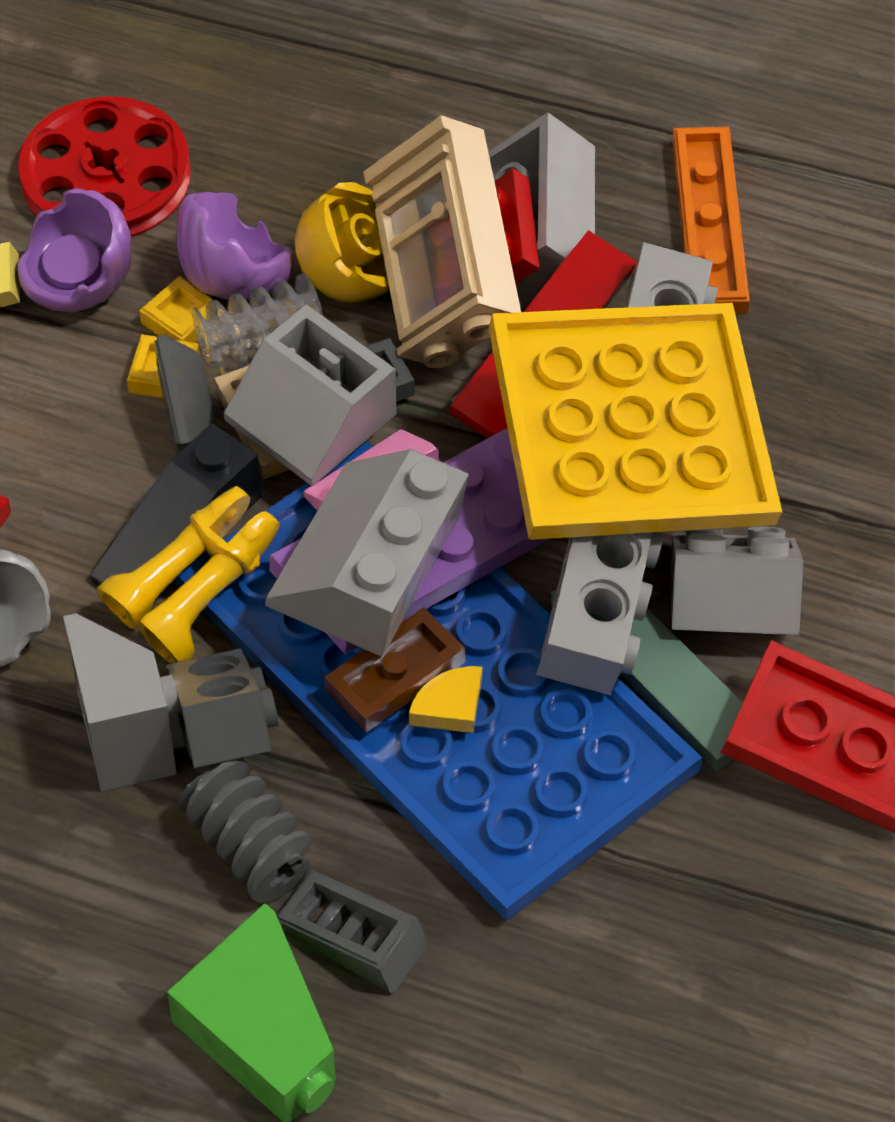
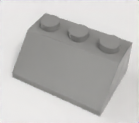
[488,112,595,303]
[265,449,469,657]

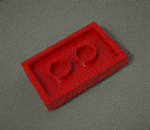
[720,640,895,833]

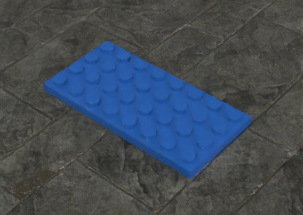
[176,442,702,921]

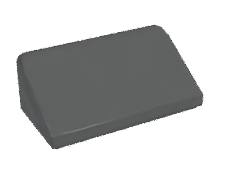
[154,335,218,455]

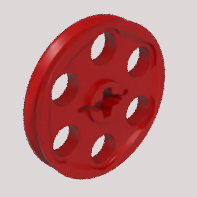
[18,96,191,237]

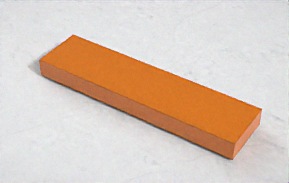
[672,126,750,314]

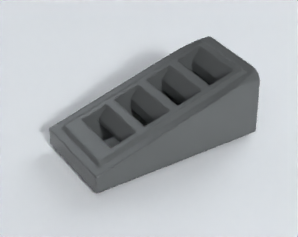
[277,869,428,994]

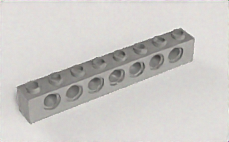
[536,242,718,695]

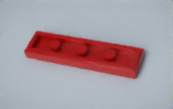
[450,230,637,439]

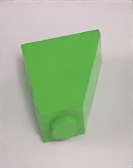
[167,903,336,1122]

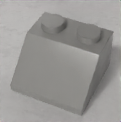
[63,613,185,792]

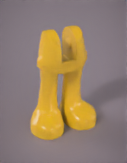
[96,486,280,664]

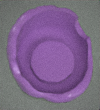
[17,188,132,313]
[177,192,295,300]

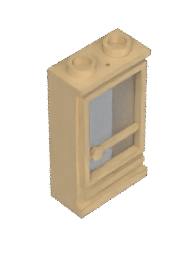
[363,115,521,368]

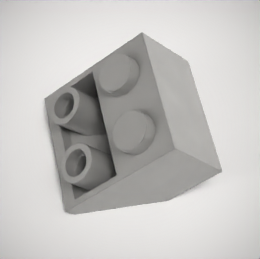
[224,304,397,487]
[670,526,804,635]

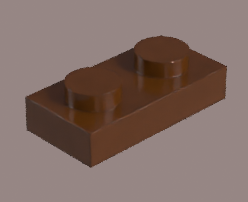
[324,607,465,733]

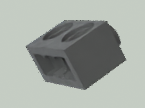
[166,648,278,768]

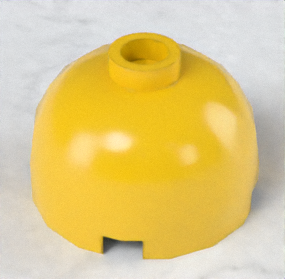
[294,182,390,303]

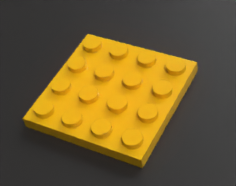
[489,303,782,540]

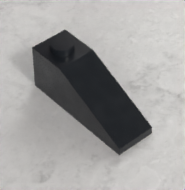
[91,423,261,586]

